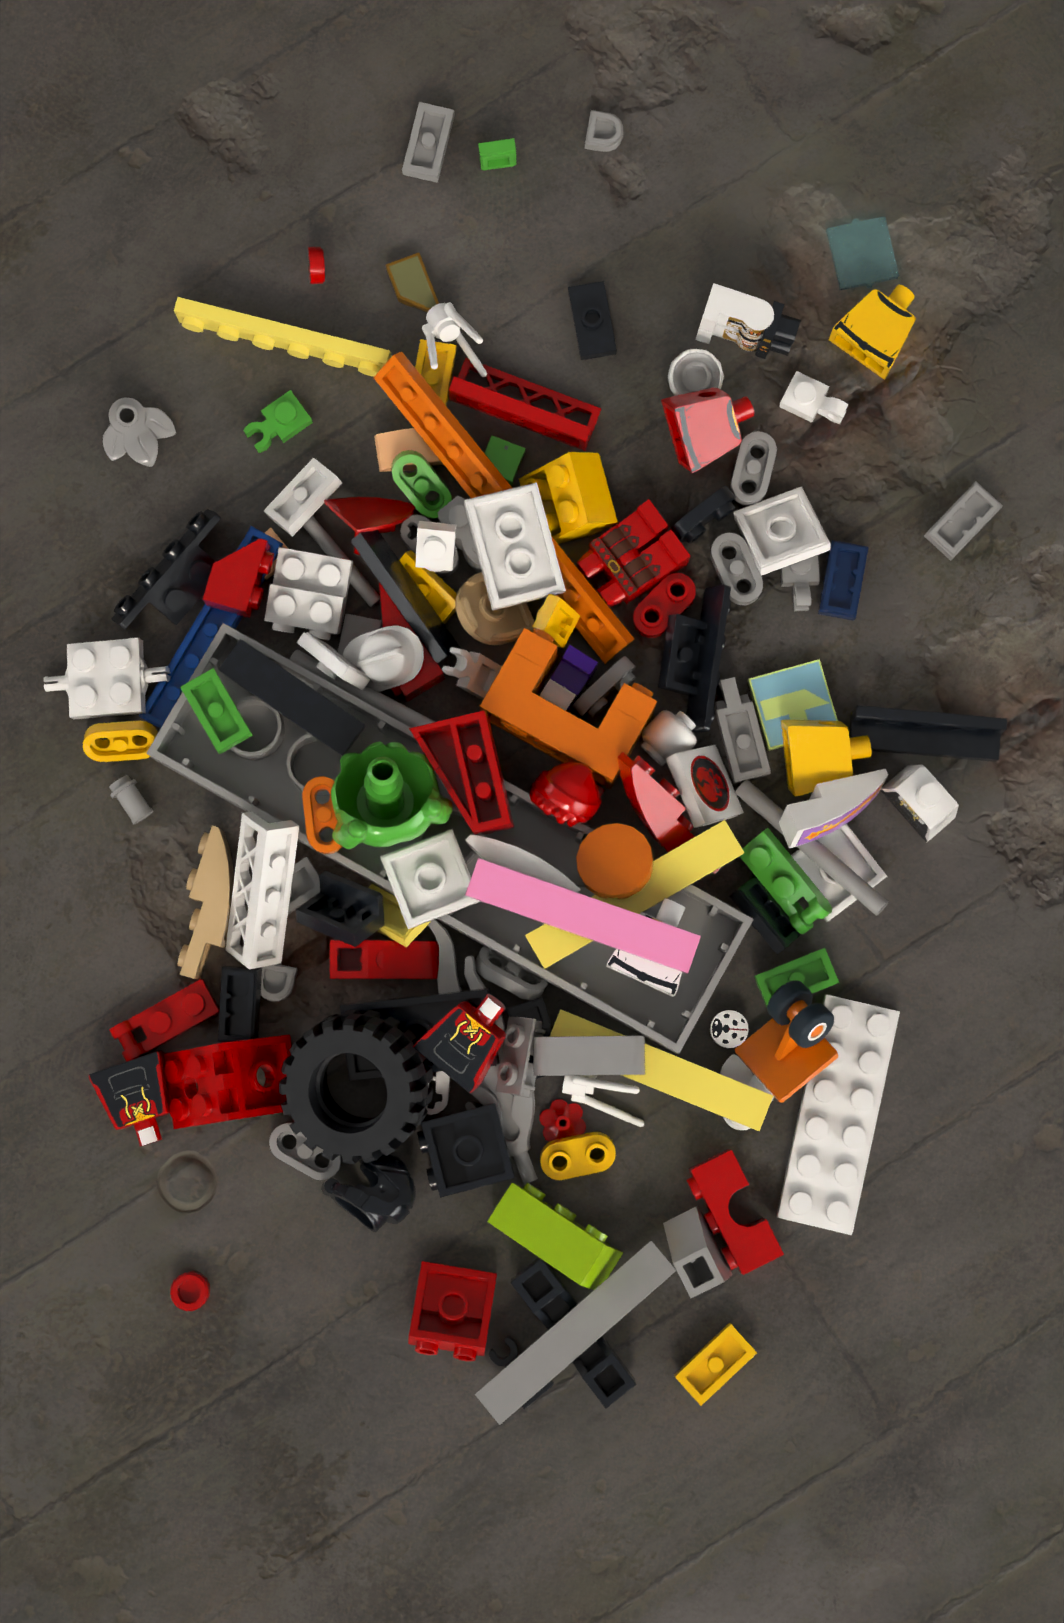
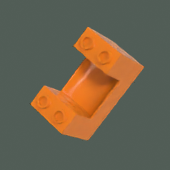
[480,628,657,790]

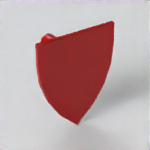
[324,497,416,555]

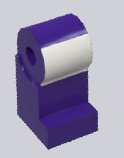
[540,645,598,712]

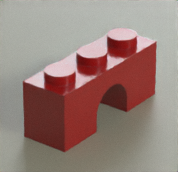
[686,1149,784,1275]

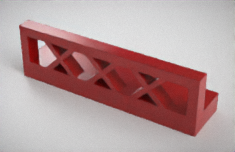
[449,358,601,451]

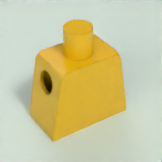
[781,720,872,796]

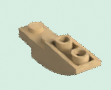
[177,826,234,980]

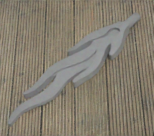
[428,919,538,1184]

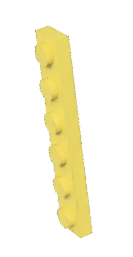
[174,297,392,377]

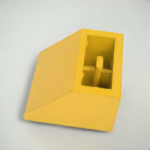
[519,452,618,544]

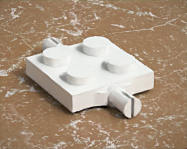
[44,638,170,719]

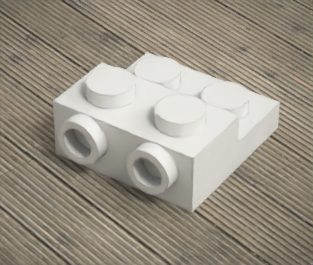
[264,547,353,640]

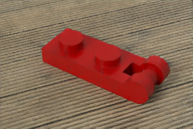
[109,979,220,1062]

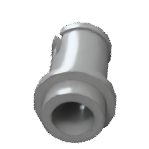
[109,775,154,825]

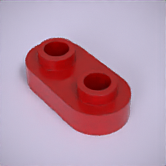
[633,573,696,638]

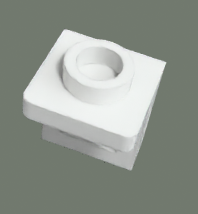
[415,521,457,572]

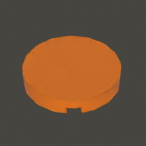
[576,823,653,899]

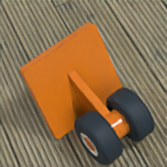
[735,980,838,1103]

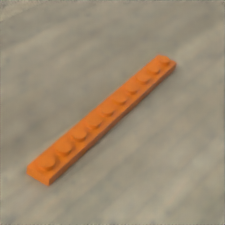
[373,351,634,664]

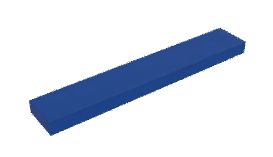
[139,526,283,729]

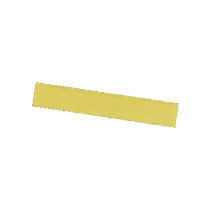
[525,820,744,969]
[549,1009,773,1131]

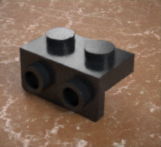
[296,871,385,947]

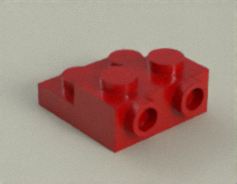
[408,1261,497,1361]

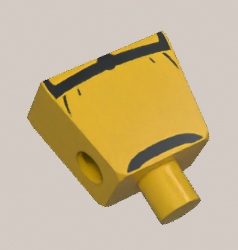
[829,284,916,380]

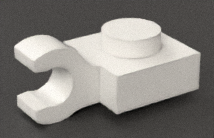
[779,371,848,424]

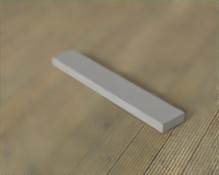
[475,1241,677,1425]

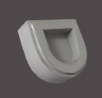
[585,110,623,152]
[259,964,298,1001]

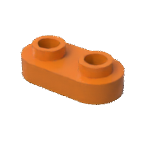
[302,776,343,854]

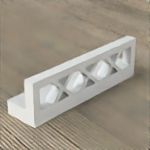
[225,812,299,969]

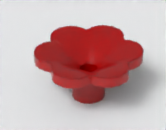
[539,1099,586,1142]

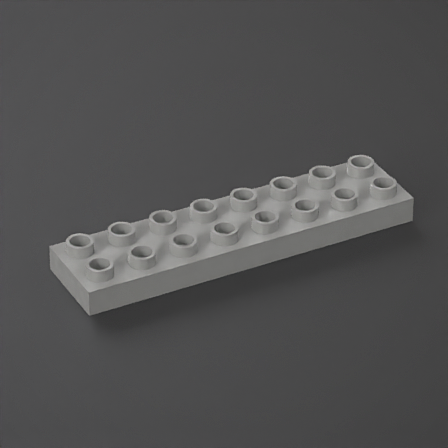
[146,623,753,1054]

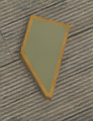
[385,252,439,313]

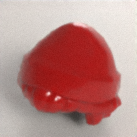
[529,762,602,827]

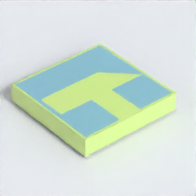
[747,659,838,751]

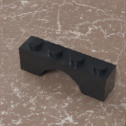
[510,1257,637,1409]

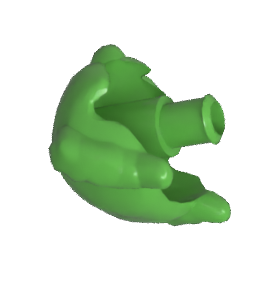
[331,742,453,849]

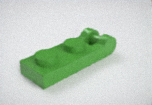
[740,828,832,934]

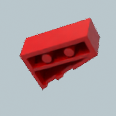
[409,710,514,836]

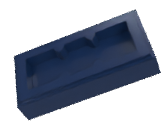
[818,540,868,621]

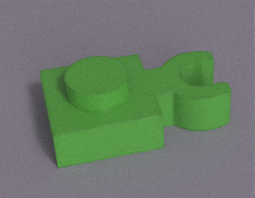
[243,390,313,453]

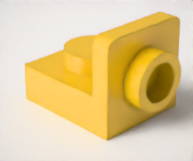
[532,594,580,648]

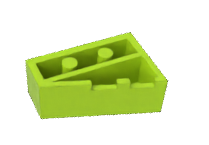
[487,1182,623,1290]

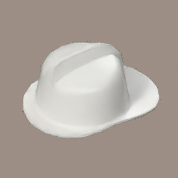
[343,625,424,692]

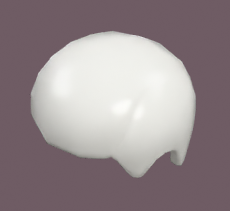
[668,349,724,396]

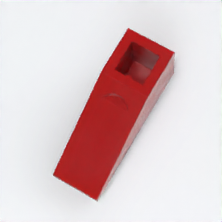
[330,940,439,979]

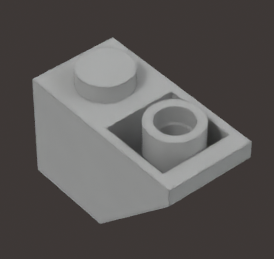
[663,1206,733,1298]

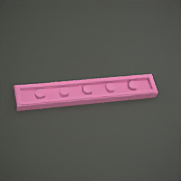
[465,858,701,974]

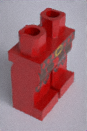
[576,499,691,608]

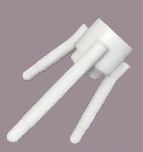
[422,302,487,377]
[562,1075,645,1127]

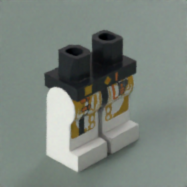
[695,283,801,359]

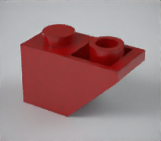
[203,538,274,618]

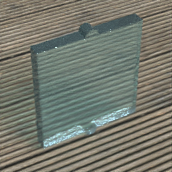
[826,216,899,290]

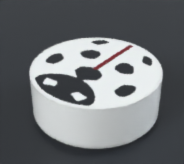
[710,1010,748,1048]

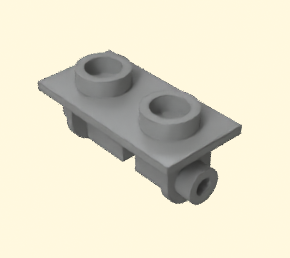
[496,1016,545,1098]

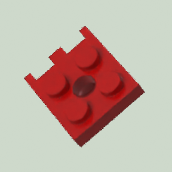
[163,1034,292,1129]

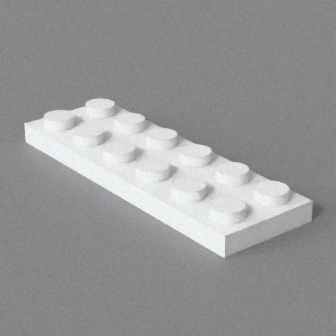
[776,994,900,1235]

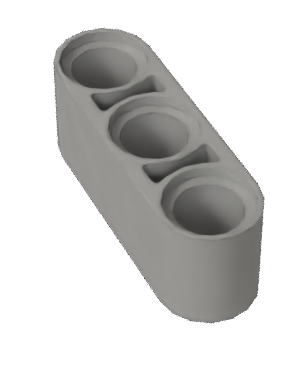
[533,1036,645,1076]

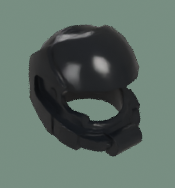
[321,1154,416,1232]

